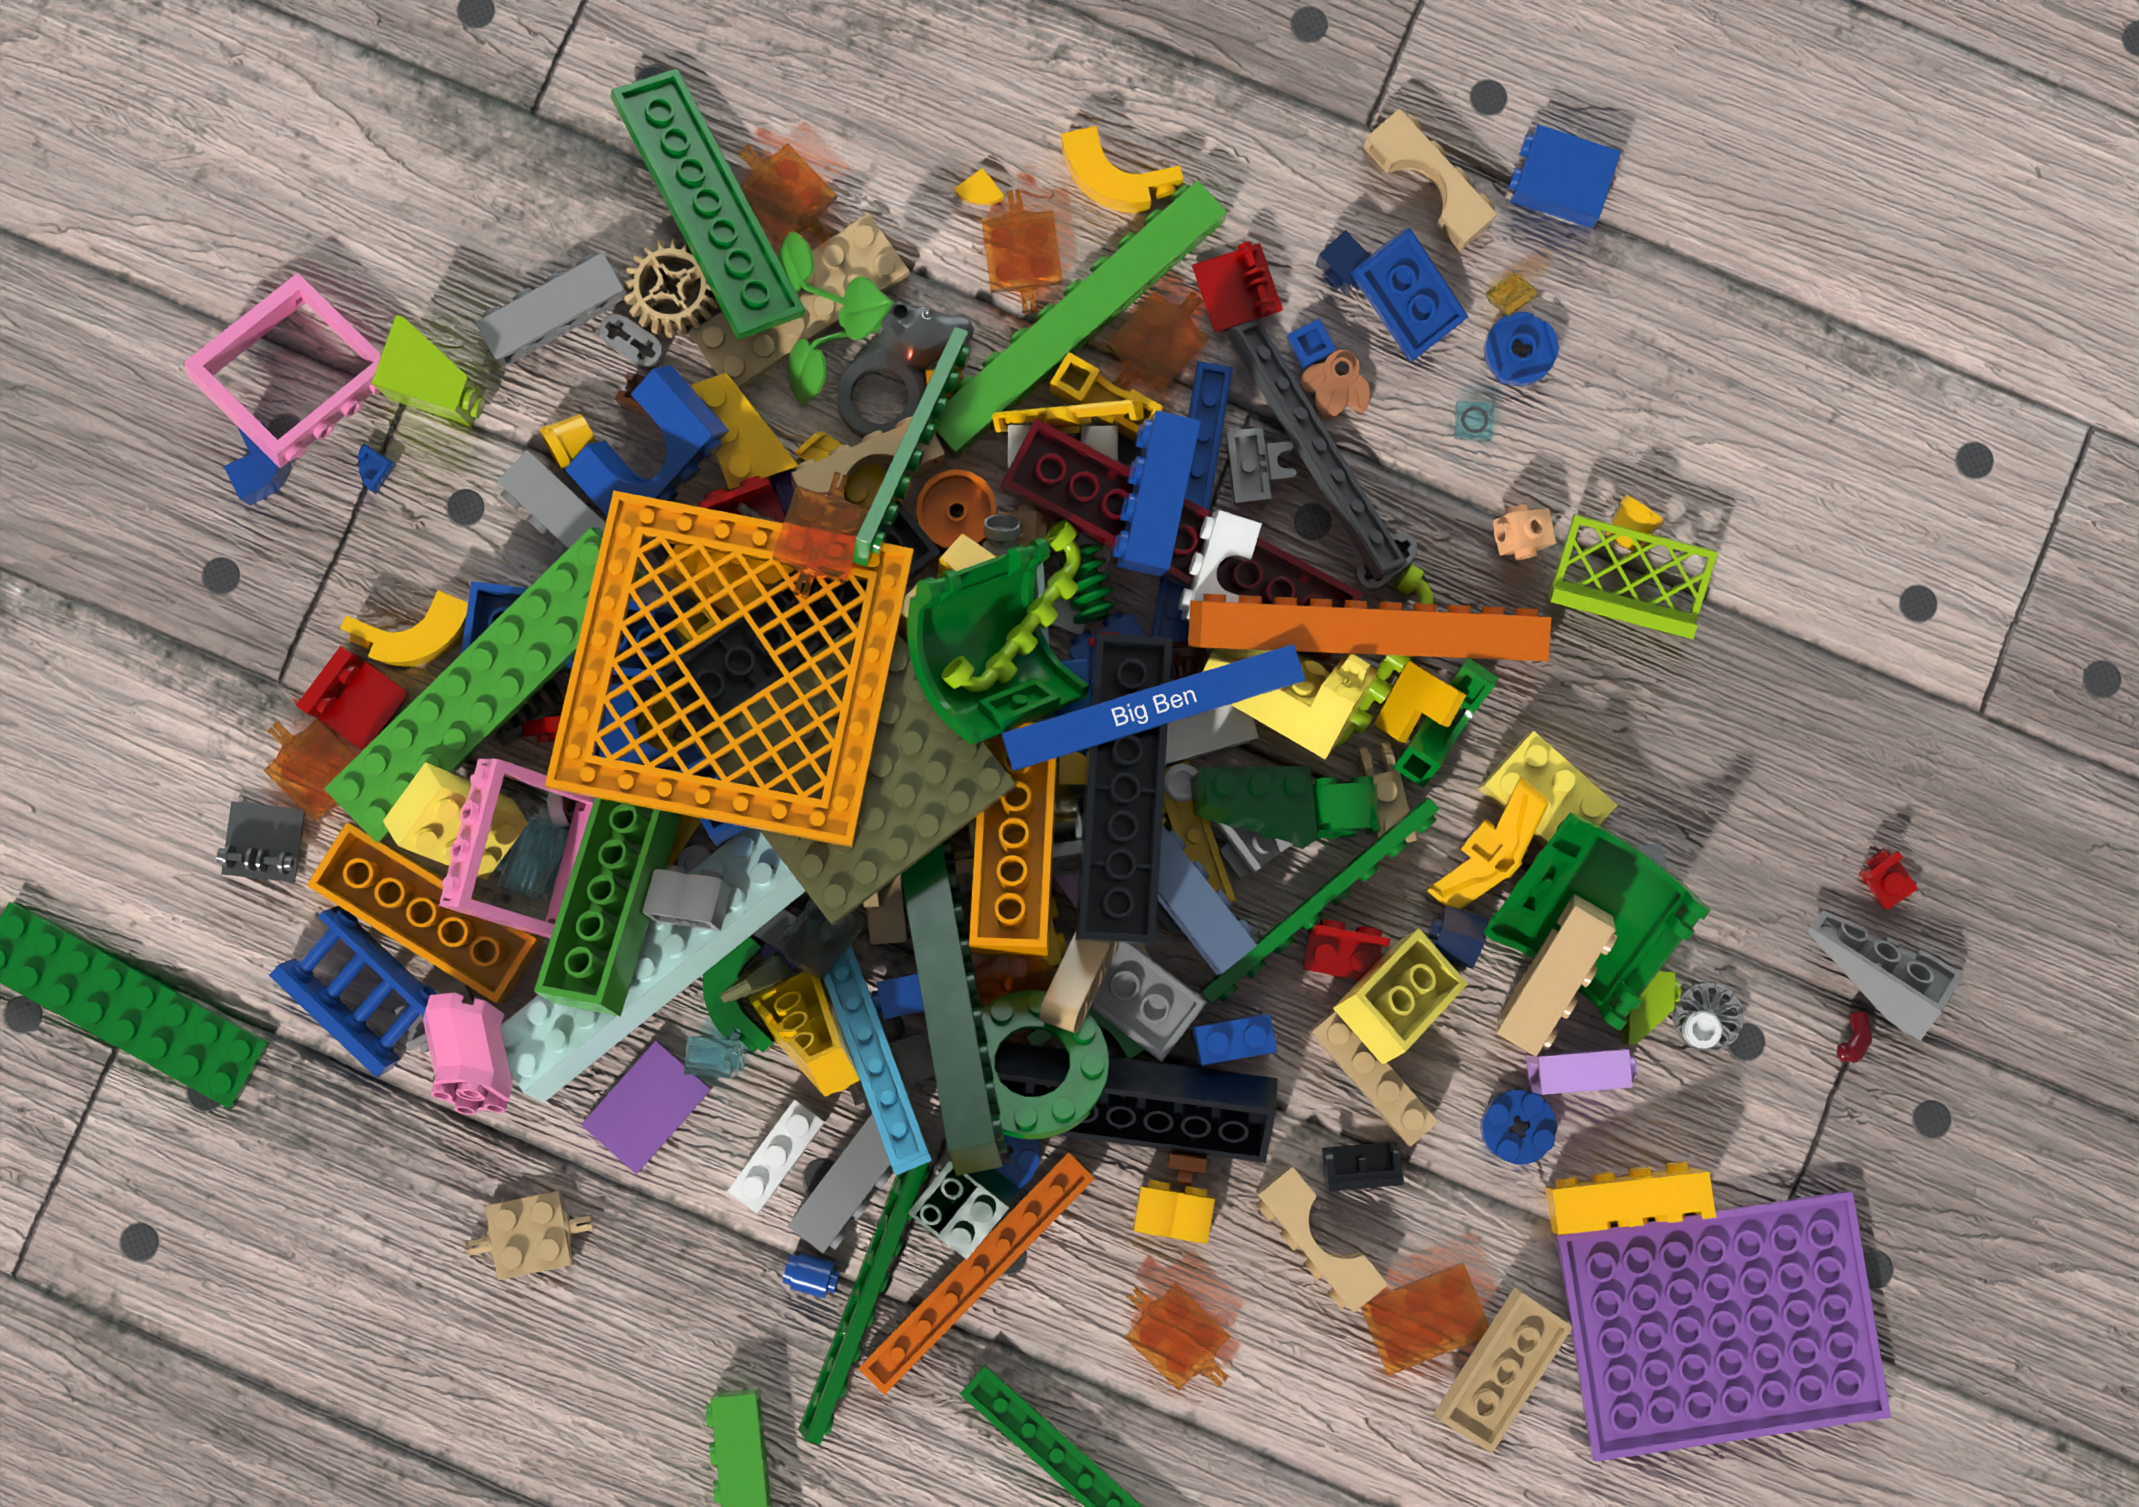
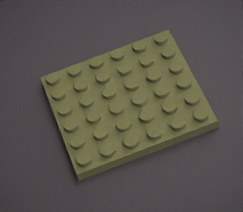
[693,621,1016,926]

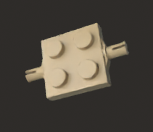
[465,1191,594,1280]

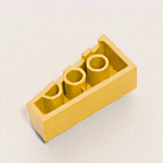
[748,966,860,1097]
[1545,1161,1716,1235]

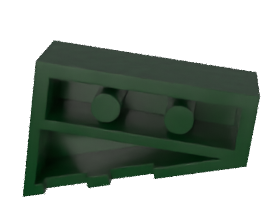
[1190,766,1318,849]

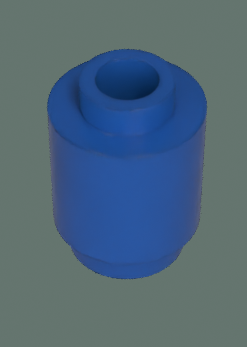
[782,1253,841,1299]

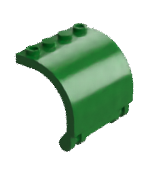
[907,537,1089,745]
[1483,812,1711,1031]

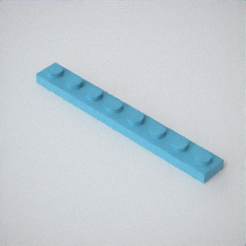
[803,913,932,1175]

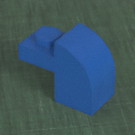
[224,421,291,505]

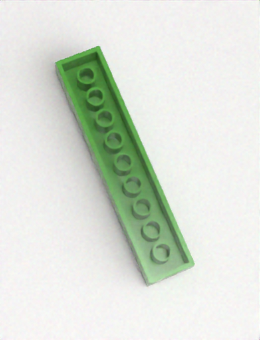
[324,527,651,843]

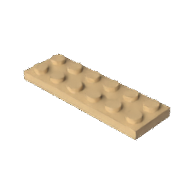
[689,213,910,389]

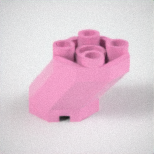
[423,993,513,1115]

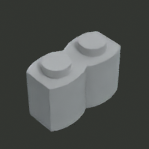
[642,865,732,931]

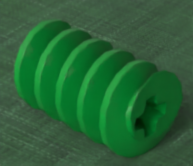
[1059,544,1117,625]

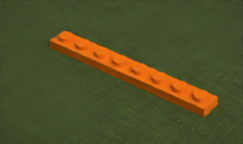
[858,1151,1095,1395]

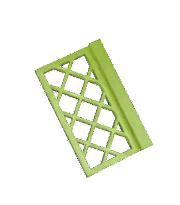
[1547,514,1718,640]

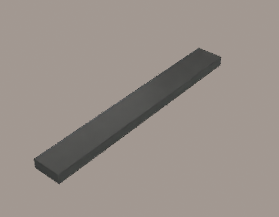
[1227,319,1407,580]

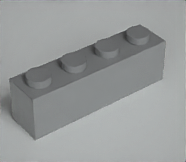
[475,252,627,368]
[497,450,606,554]
[788,1114,894,1253]

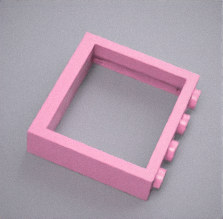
[184,273,381,468]
[439,759,595,939]

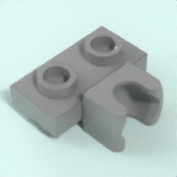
[1226,427,1297,505]

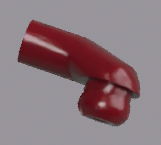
[1837,1011,1872,1063]

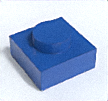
[1286,318,1336,369]

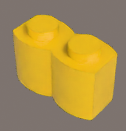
[1132,1179,1215,1244]

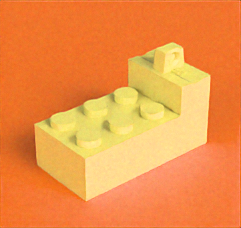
[1203,648,1379,759]

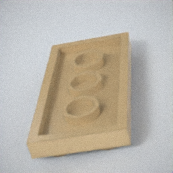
[1433,1287,1572,1454]

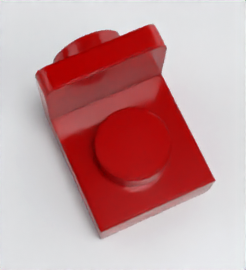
[1859,850,1918,910]

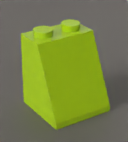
[371,314,485,427]

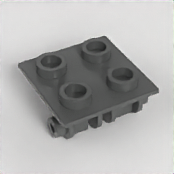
[216,801,305,883]

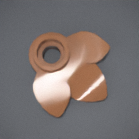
[1299,349,1370,420]

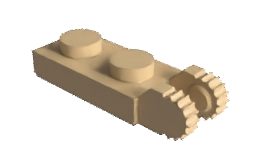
[1358,742,1417,843]

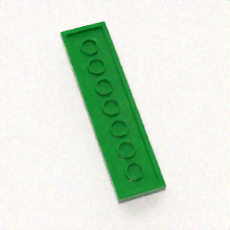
[610,69,805,340]
[0,902,270,1109]

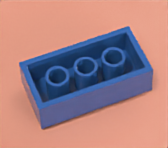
[1112,410,1201,577]

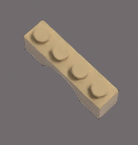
[1363,108,1497,252]
[791,416,944,522]
[1308,1009,1438,1147]
[1256,1164,1388,1313]

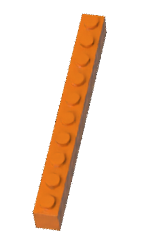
[1188,593,1551,661]

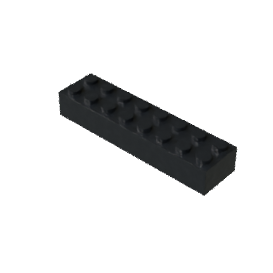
[655,500,940,739]
[1075,633,1173,945]
[995,1042,1278,1163]

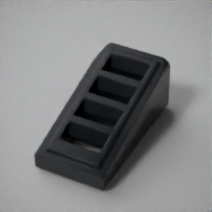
[495,678,565,747]

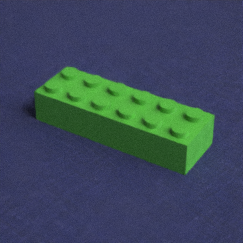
[534,798,682,1017]

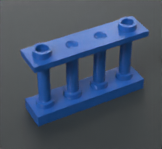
[269,906,437,1078]

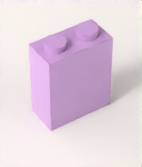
[1525,1048,1637,1095]

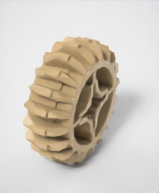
[623,238,719,338]

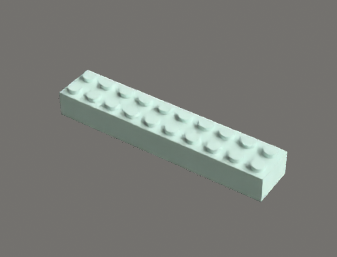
[501,828,805,1103]

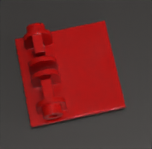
[1192,241,1283,333]

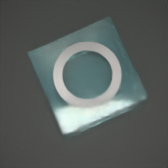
[1454,401,1494,441]

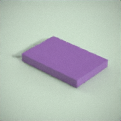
[581,1040,712,1174]

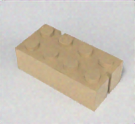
[1496,894,1617,1057]

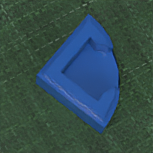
[358,443,396,494]

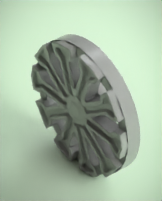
[1672,982,1744,1052]

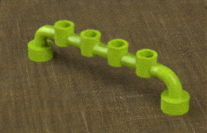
[941,520,1081,693]
[1335,563,1433,747]

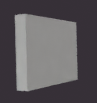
[1091,943,1207,1062]

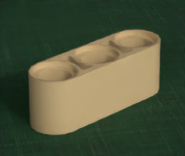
[1039,932,1117,1033]

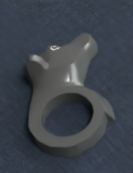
[837,301,974,439]

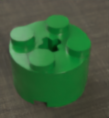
[1312,776,1380,839]

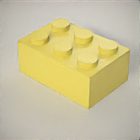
[1478,731,1617,848]
[383,762,529,880]
[1333,928,1468,1065]

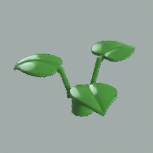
[778,231,894,406]

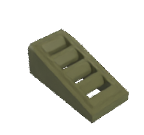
[720,952,793,1003]

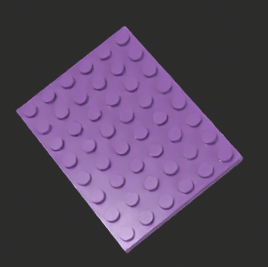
[1556,1191,1891,1462]

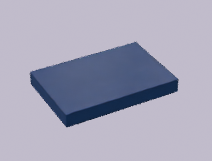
[1350,228,1468,361]

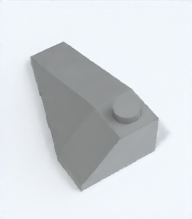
[1807,910,1964,1041]

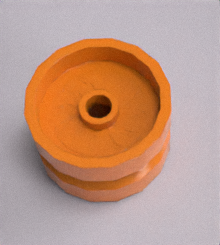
[916,469,997,554]

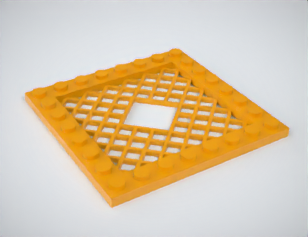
[545,490,914,847]

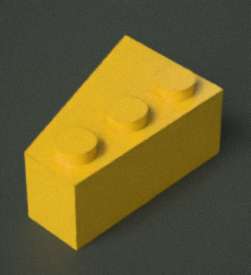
[691,373,799,490]

